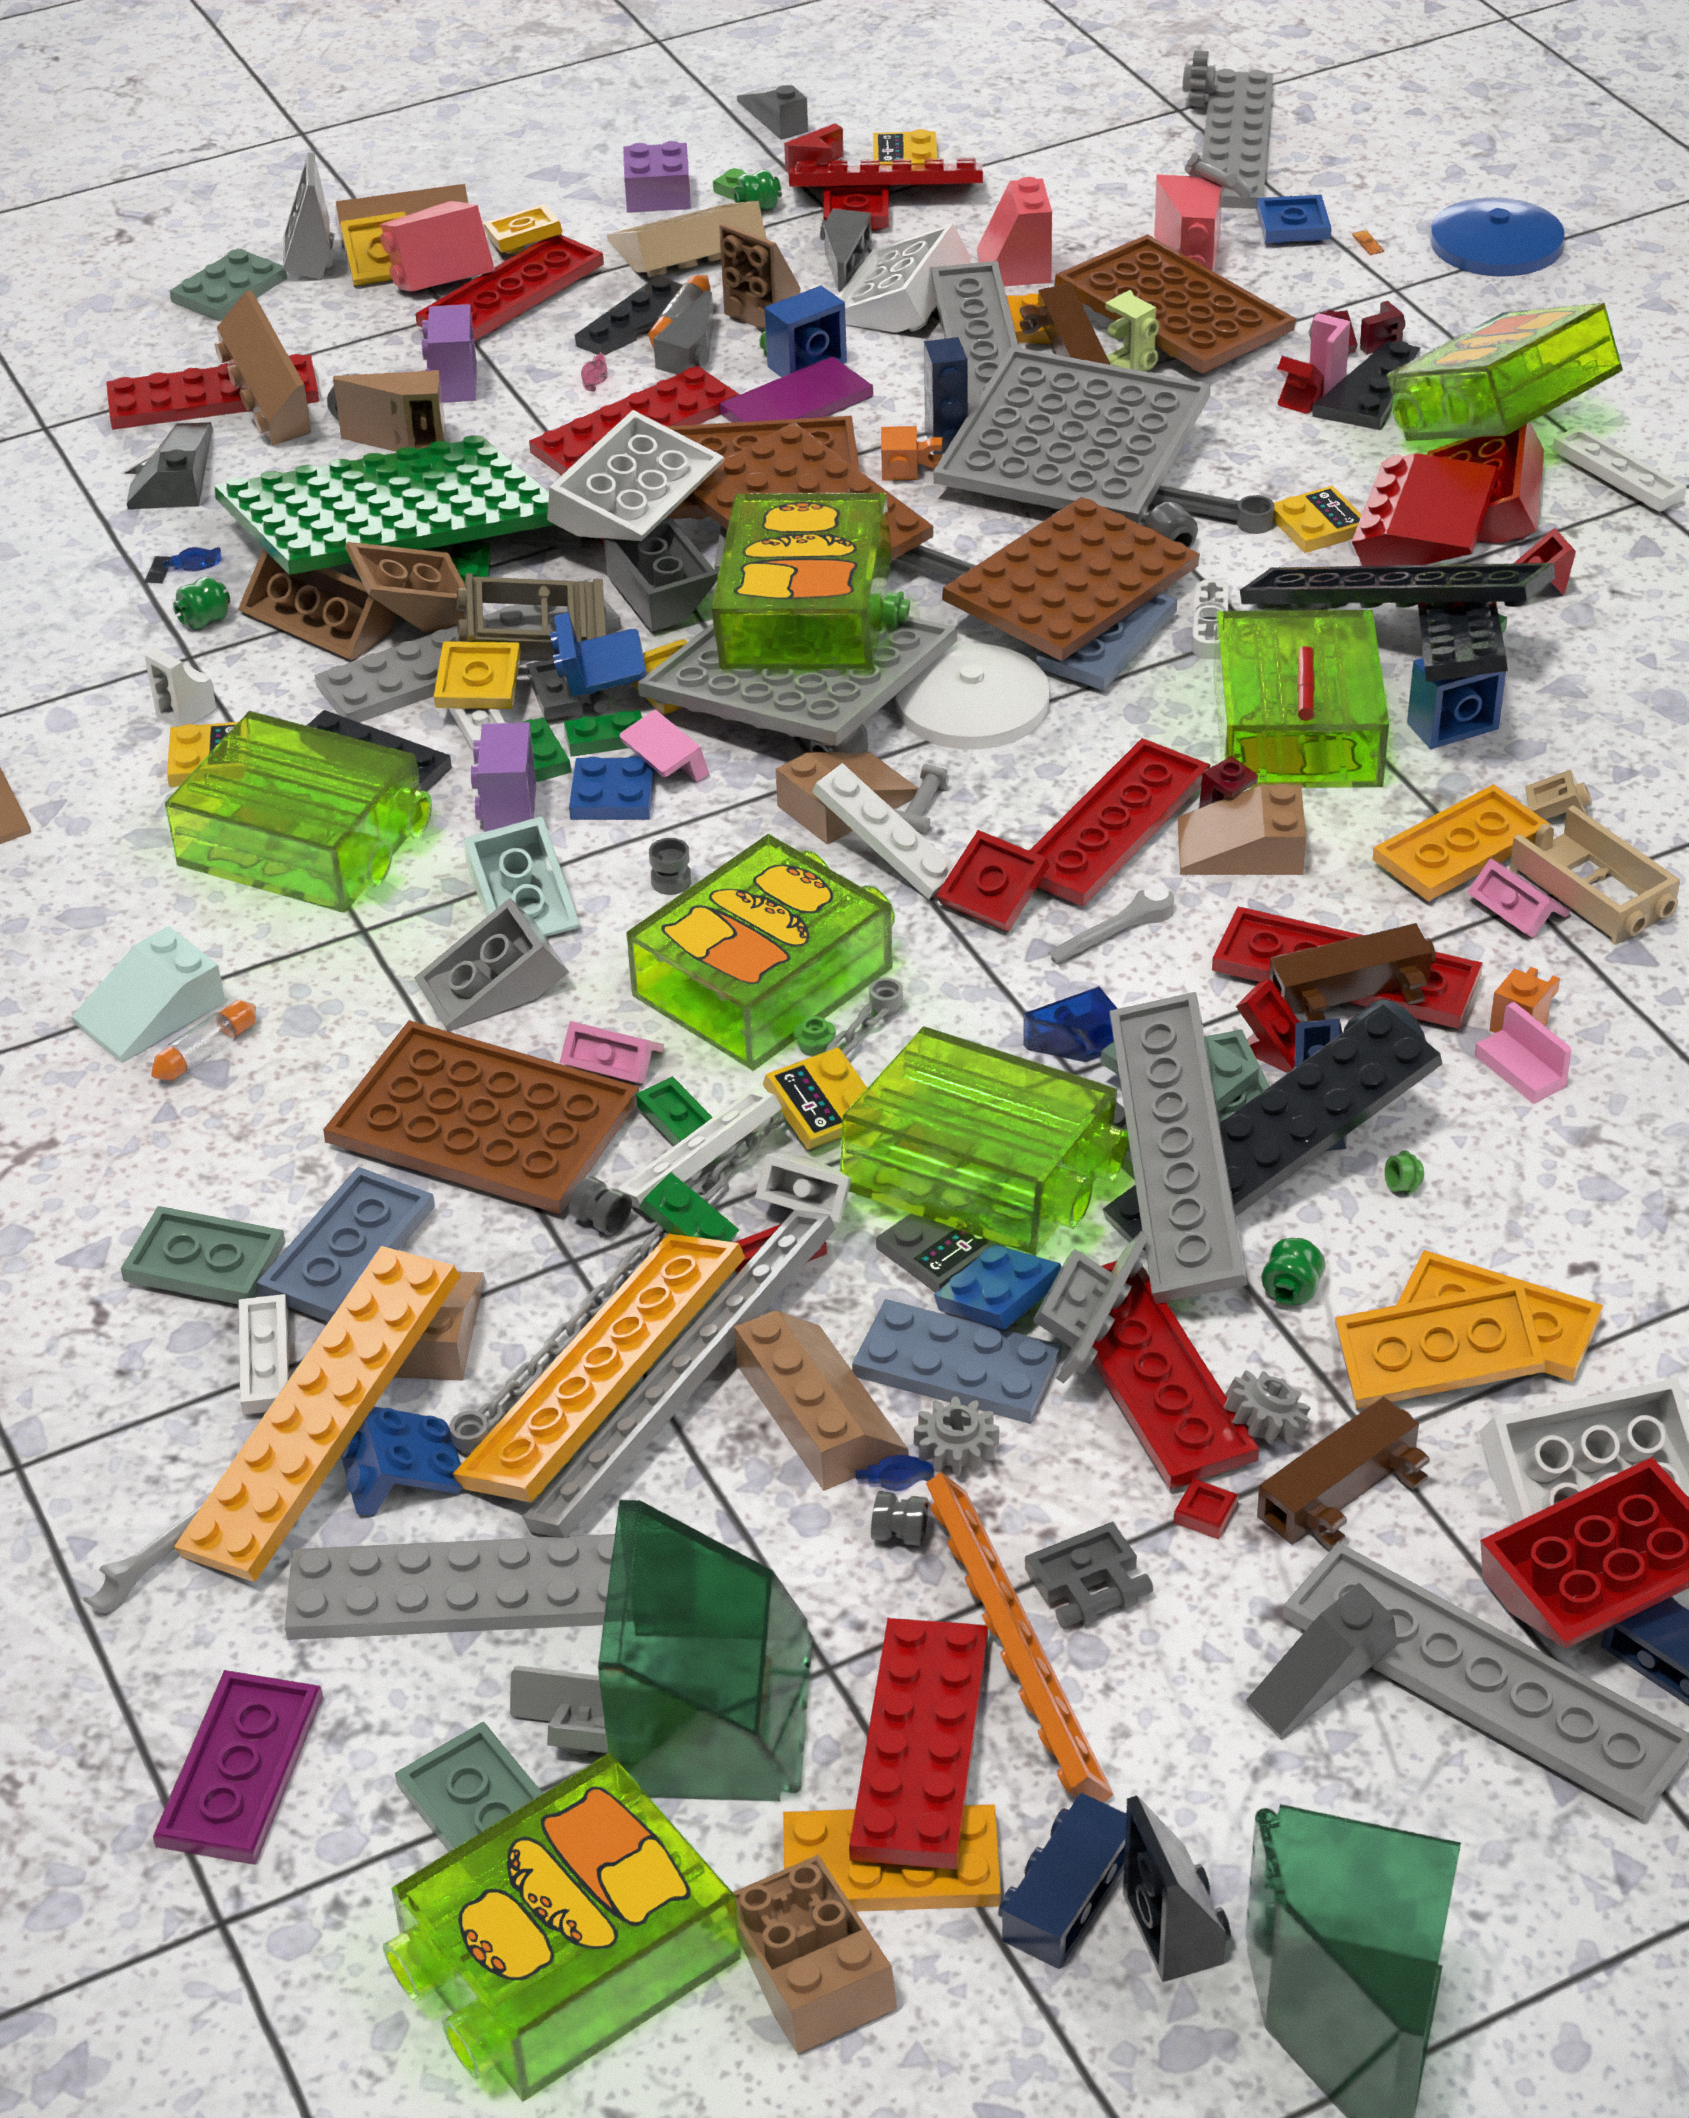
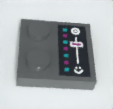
[876,1192,1005,1293]

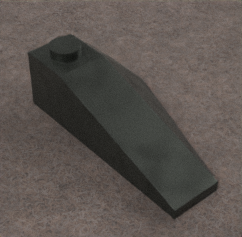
[126,422,212,510]

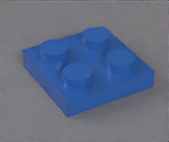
[1256,194,1332,244]
[569,756,655,820]
[934,1244,1062,1330]

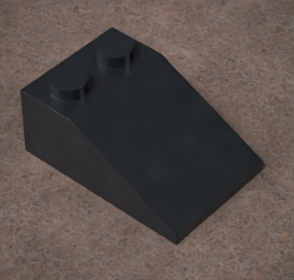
[1123,1795,1231,1982]

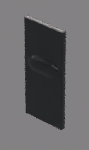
[144,556,173,584]

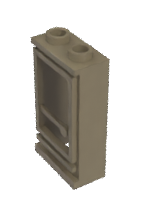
[457,573,606,661]

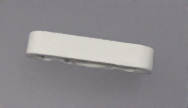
[1192,579,1229,659]

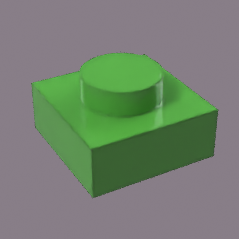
[713,168,748,200]

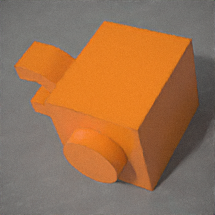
[881,426,942,481]
[1489,967,1560,1033]

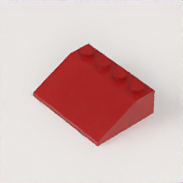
[1427,416,1544,543]
[1352,453,1499,566]
[1480,1457,1689,1649]

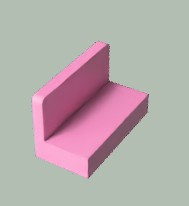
[1309,313,1350,396]
[620,709,709,782]
[1467,858,1570,938]
[1475,1002,1572,1104]
[559,1021,664,1084]

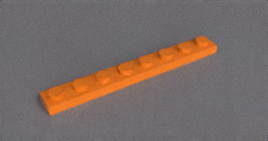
[926,1472,1114,1803]

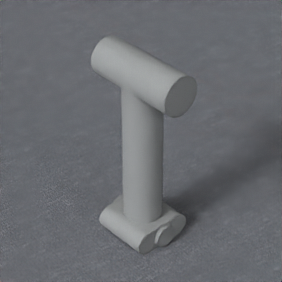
[1184,153,1252,199]
[893,764,949,834]

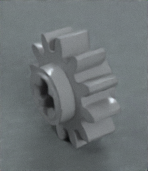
[1182,50,1215,107]
[1224,1370,1311,1444]
[914,1396,1000,1476]

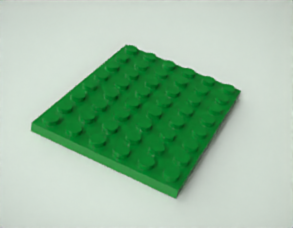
[214,435,555,575]

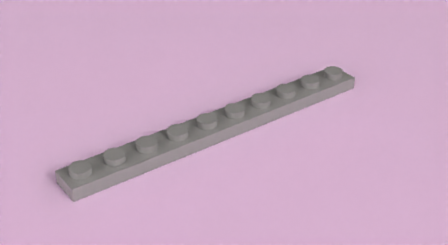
[523,1210,836,1538]

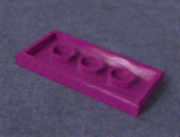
[720,356,874,422]
[153,1670,323,1865]

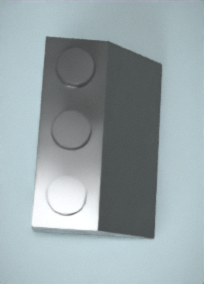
[604,517,718,632]

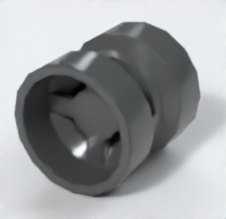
[649,838,691,895]
[569,1176,632,1235]
[871,1491,929,1547]

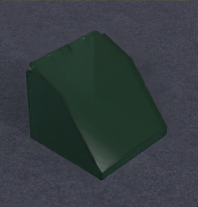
[598,1500,813,1802]
[1245,1804,1461,2118]

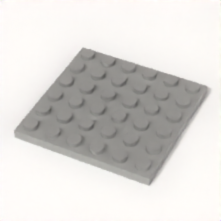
[933,346,1210,524]
[638,596,957,746]

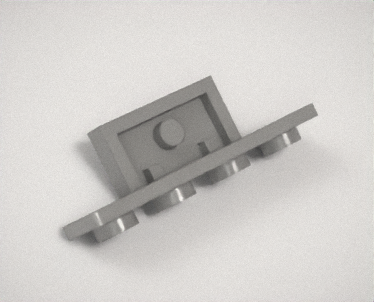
[1033,1231,1149,1384]
[510,1666,715,1760]

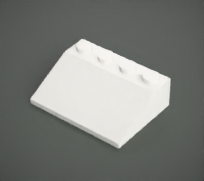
[837,224,971,333]
[547,410,724,541]
[1479,1378,1689,1523]

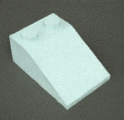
[464,816,580,937]
[71,926,226,1063]

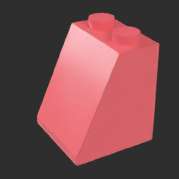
[1154,174,1223,271]
[977,177,1052,286]
[380,201,495,292]

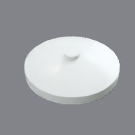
[895,643,1049,749]

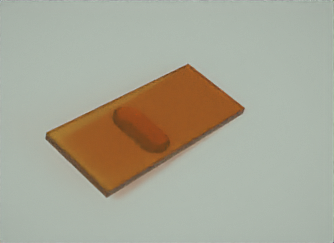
[1352,230,1385,255]

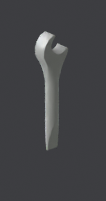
[1048,890,1174,962]
[83,1505,202,1614]

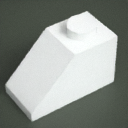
[755,1152,852,1223]

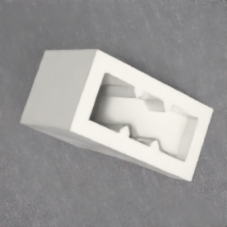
[144,648,216,727]

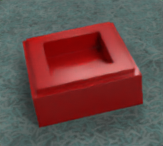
[1173,1478,1239,1540]

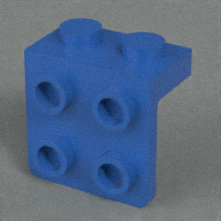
[550,612,647,697]
[340,1406,463,1517]

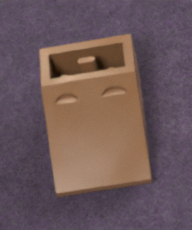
[719,223,801,330]
[333,370,446,452]
[721,1855,897,2054]

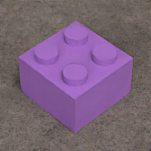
[623,141,691,213]
[422,304,477,403]
[471,722,536,832]

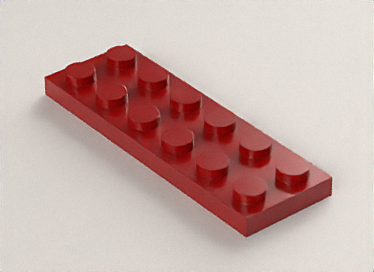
[789,157,983,187]
[415,234,604,341]
[106,354,319,430]
[529,366,739,476]
[1029,738,1211,907]
[1212,906,1483,1029]
[1092,1261,1259,1490]
[849,1618,988,1869]

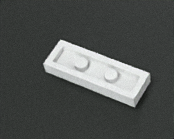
[239,1294,290,1415]

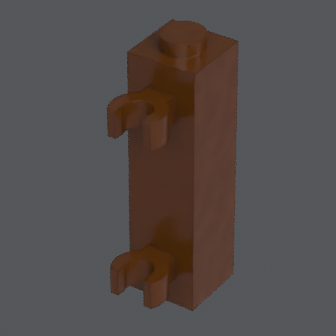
[1020,282,1110,365]
[1269,923,1436,1022]
[1257,1396,1430,1550]

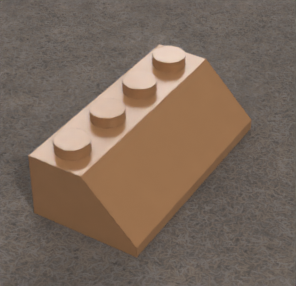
[335,184,469,249]
[214,290,311,446]
[238,548,397,661]
[734,1310,909,1491]

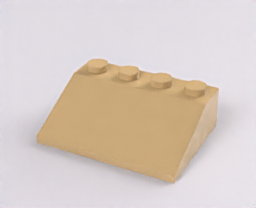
[606,201,767,277]

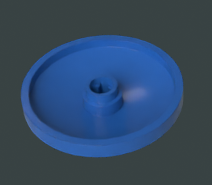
[1430,197,1565,277]

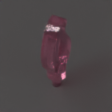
[581,353,608,392]

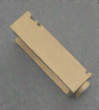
[1510,805,1680,945]

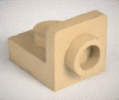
[1525,769,1592,820]

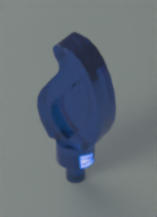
[163,547,222,571]
[855,1455,934,1491]

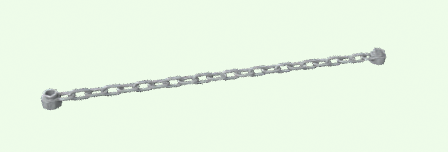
[449,978,903,1455]

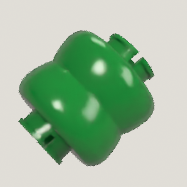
[733,169,782,210]
[173,576,231,629]
[1261,1237,1326,1305]

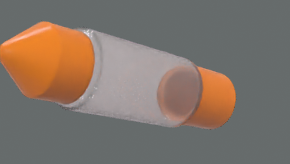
[648,275,711,347]
[151,1000,256,1081]

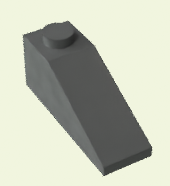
[737,85,808,140]
[820,209,872,292]
[653,291,714,375]
[1246,1583,1398,1740]

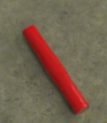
[1297,646,1315,721]

